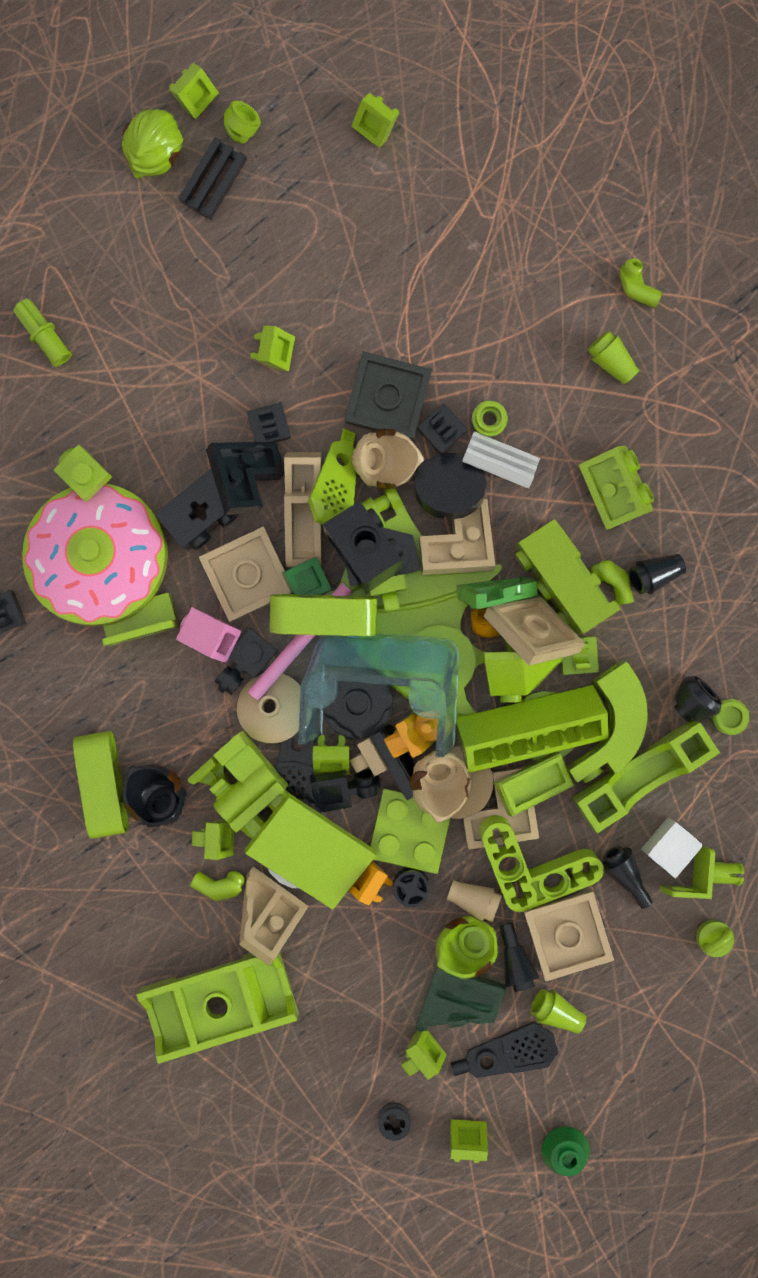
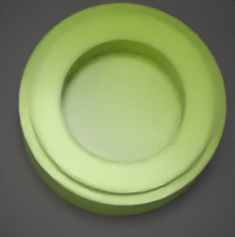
[711,699,749,735]

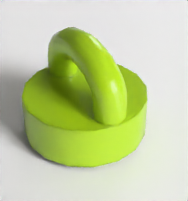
[224,101,261,144]
[696,919,734,957]

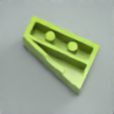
[514,519,621,634]

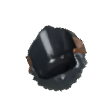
[122,764,187,827]

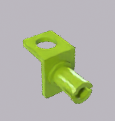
[659,845,745,899]

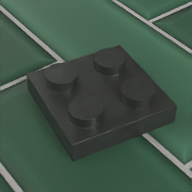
[344,351,432,441]

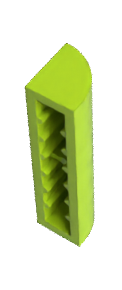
[455,685,609,773]

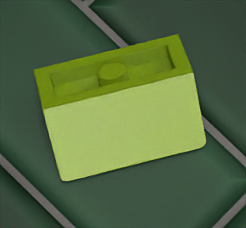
[102,593,180,646]

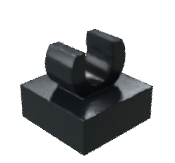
[247,402,291,443]
[417,403,468,454]
[0,590,27,634]

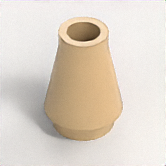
[447,880,502,922]

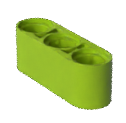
[269,594,377,636]
[73,731,129,839]

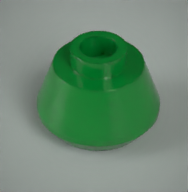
[541,1126,590,1176]

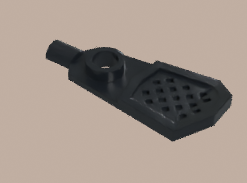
[275,709,314,806]
[450,1021,558,1078]

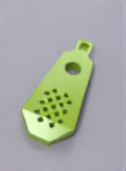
[308,428,357,525]

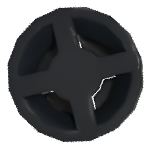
[393,867,429,907]

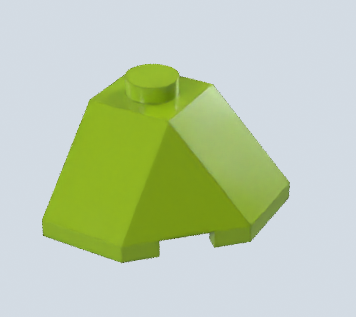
[485,651,566,702]

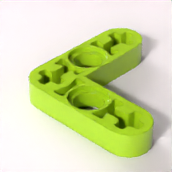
[479,815,604,912]

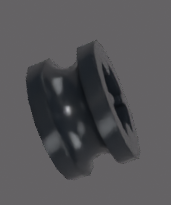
[378,1102,411,1141]

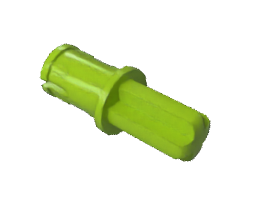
[13,298,72,367]

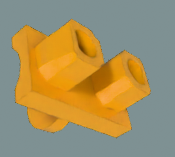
[384,708,447,758]

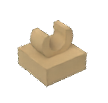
[349,734,388,776]

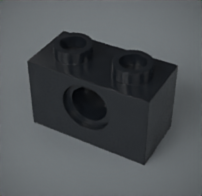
[323,501,404,594]

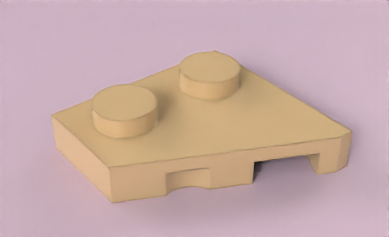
[239,867,309,966]

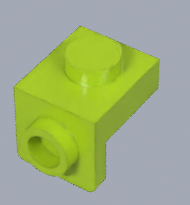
[54,444,112,502]

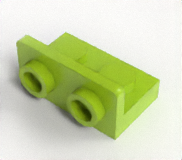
[579,445,654,530]

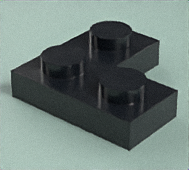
[206,442,285,515]

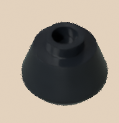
[674,675,722,722]

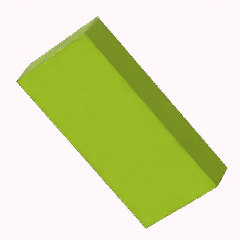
[494,752,574,817]

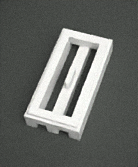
[462,431,540,488]

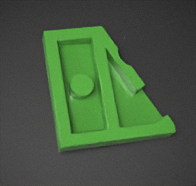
[457,576,538,609]

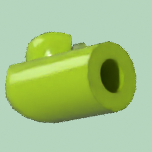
[619,258,663,308]
[590,560,634,605]
[190,871,245,901]

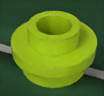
[472,400,508,437]

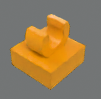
[349,861,393,906]

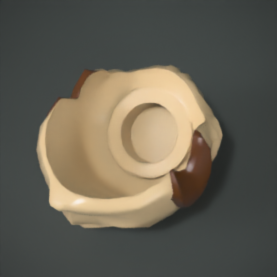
[351,428,424,489]
[410,749,471,823]

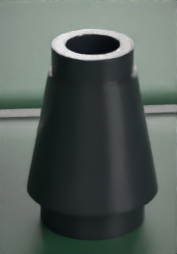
[629,554,686,595]

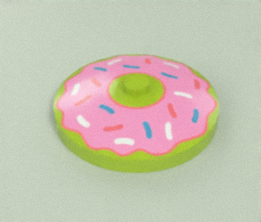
[22,484,168,627]

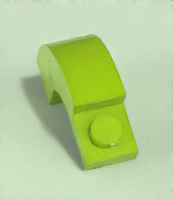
[566,661,648,783]

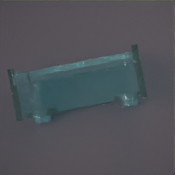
[298,633,459,757]

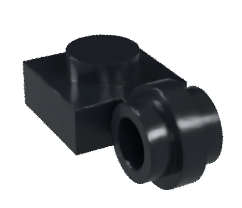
[214,628,278,695]
[310,769,381,813]

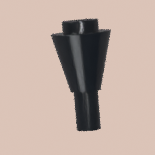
[602,846,653,909]
[499,922,539,992]

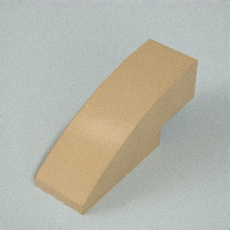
[284,452,322,567]

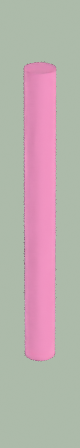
[248,583,353,701]

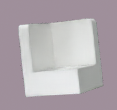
[640,817,702,878]

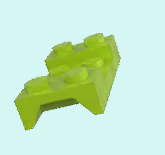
[136,952,299,1064]

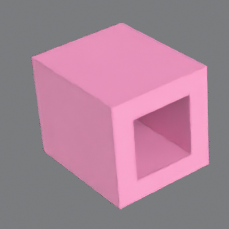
[176,607,242,663]

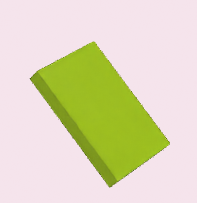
[245,793,377,909]

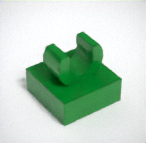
[282,557,332,595]

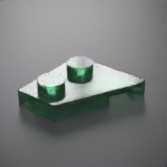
[416,964,506,1032]

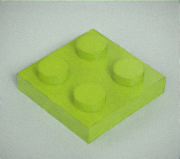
[370,787,450,874]

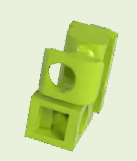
[187,731,289,839]

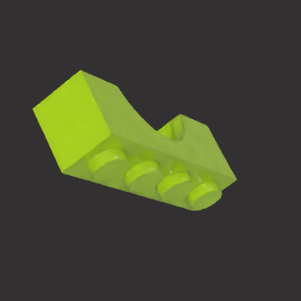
[571,720,720,834]

